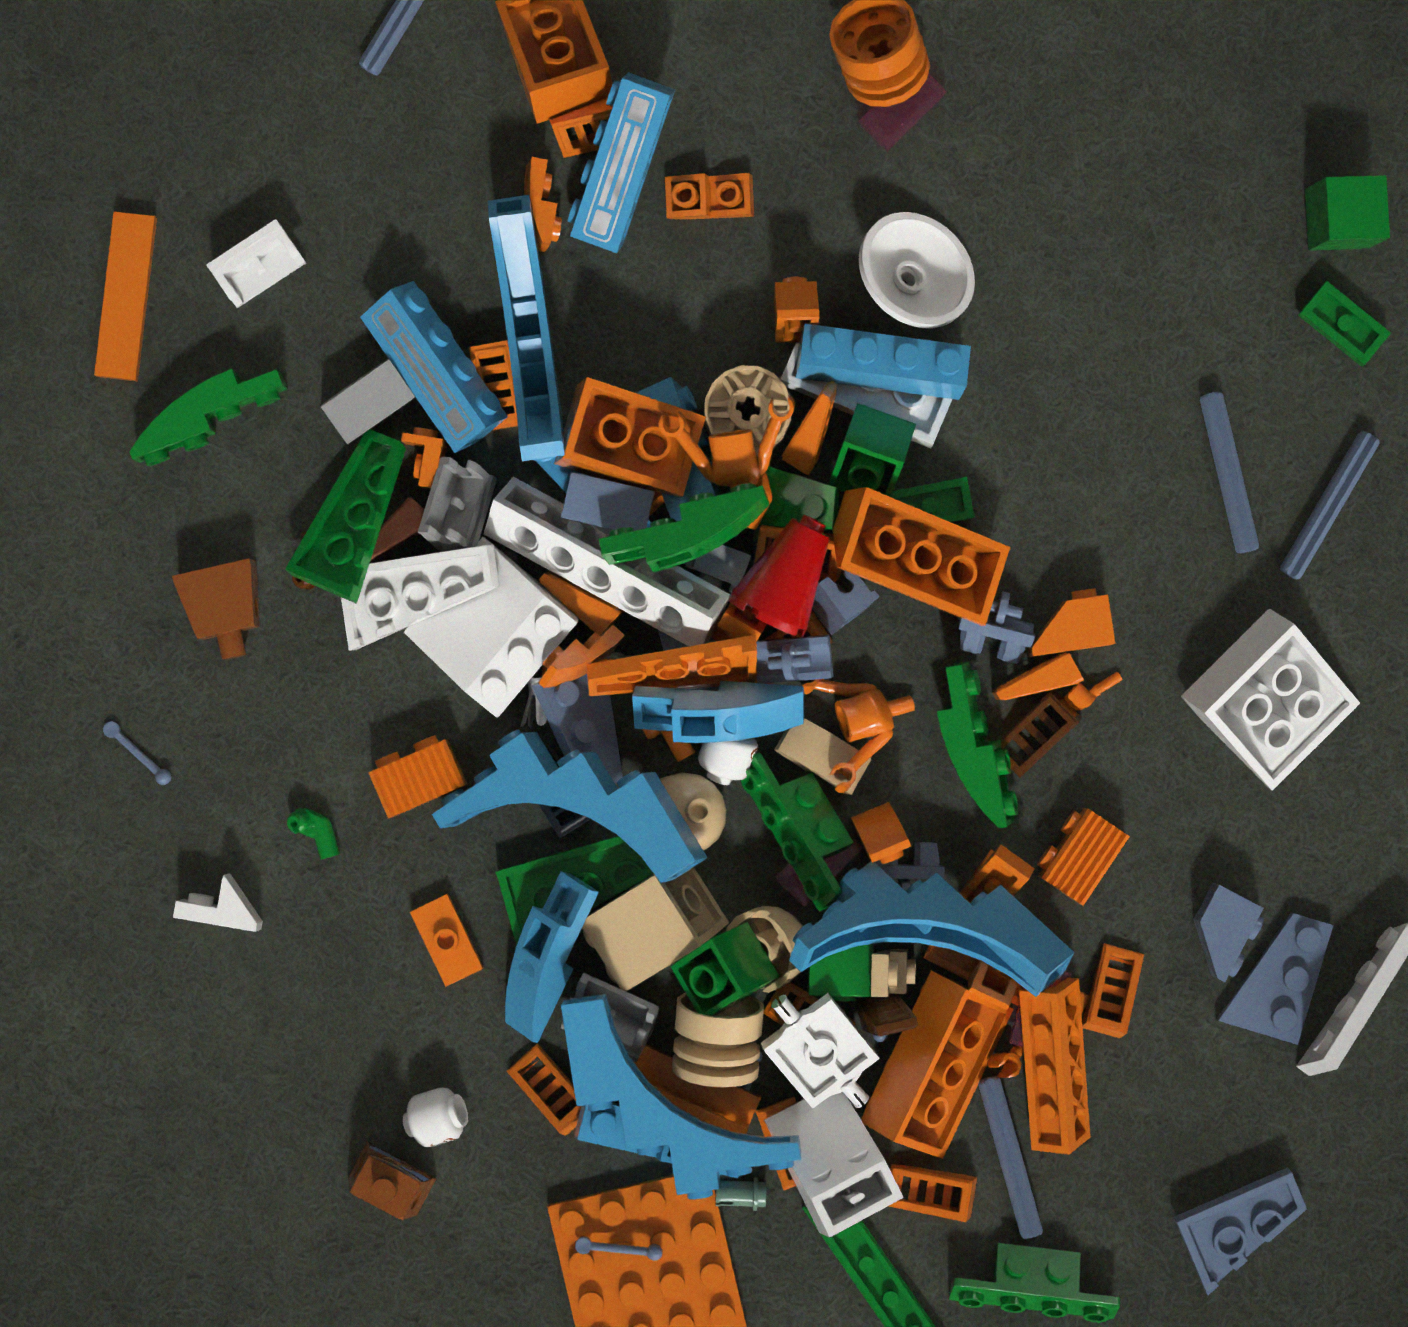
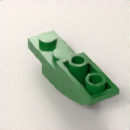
[129,369,288,466]
[599,483,769,572]
[937,661,1018,828]

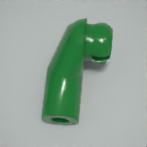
[287,808,340,860]

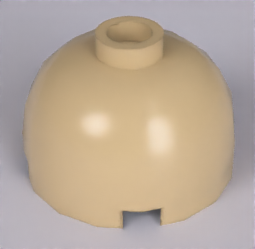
[660,772,727,851]
[726,906,803,993]

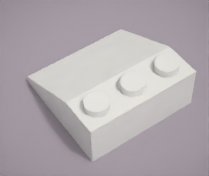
[404,537,579,718]
[1181,609,1360,791]

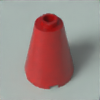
[728,514,830,637]

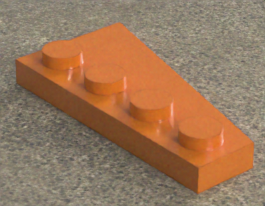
[587,635,757,696]

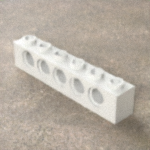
[484,477,730,646]

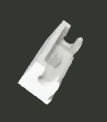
[206,219,306,308]

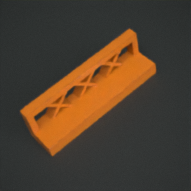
[1019,978,1091,1155]
[633,1044,761,1134]

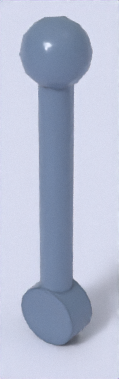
[103,721,171,785]
[575,1236,663,1261]

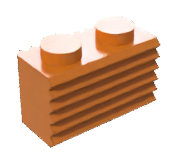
[368,735,468,818]
[1037,808,1130,906]

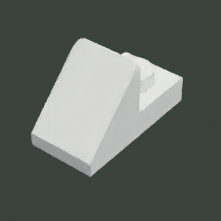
[173,873,263,932]

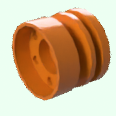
[829,0,930,107]

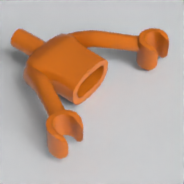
[659,395,795,489]
[802,679,915,793]

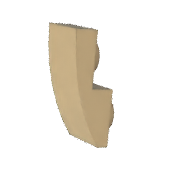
[774,718,871,795]
[871,949,916,997]

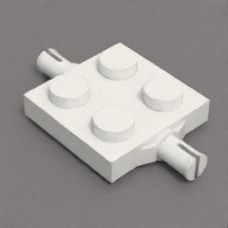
[761,993,880,1109]

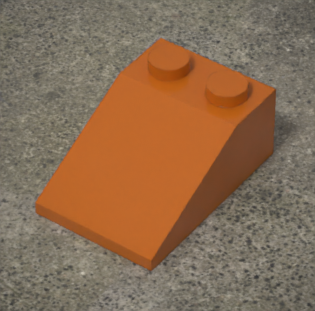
[495,0,612,124]
[554,377,706,497]

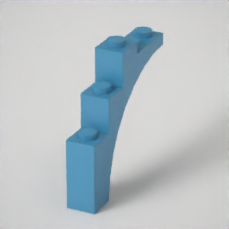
[488,195,565,462]
[432,730,707,883]
[789,861,1074,997]
[561,994,801,1200]

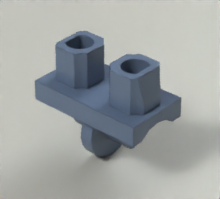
[959,591,1035,664]
[756,635,834,683]
[875,842,945,891]

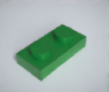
[1298,281,1391,367]
[891,477,975,523]

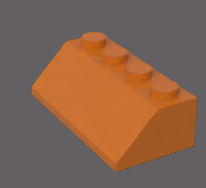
[833,487,1010,626]
[861,970,1014,1159]

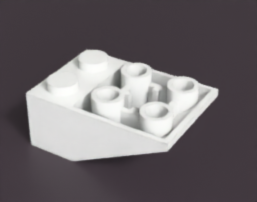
[764,1092,904,1237]

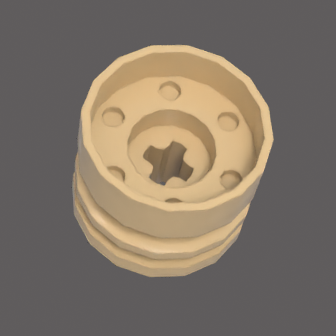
[704,365,791,457]
[672,993,764,1087]

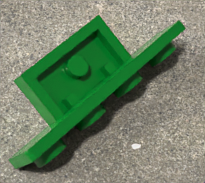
[741,752,854,911]
[949,1243,1120,1323]

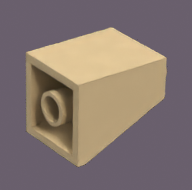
[582,867,729,991]

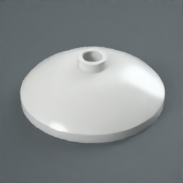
[859,212,975,328]

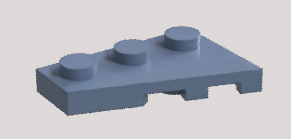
[532,674,623,783]
[1216,913,1333,1045]
[1173,1167,1307,1295]

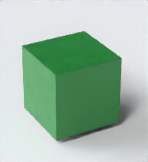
[1305,175,1390,251]
[828,403,916,497]
[671,922,779,1016]
[807,944,874,1001]

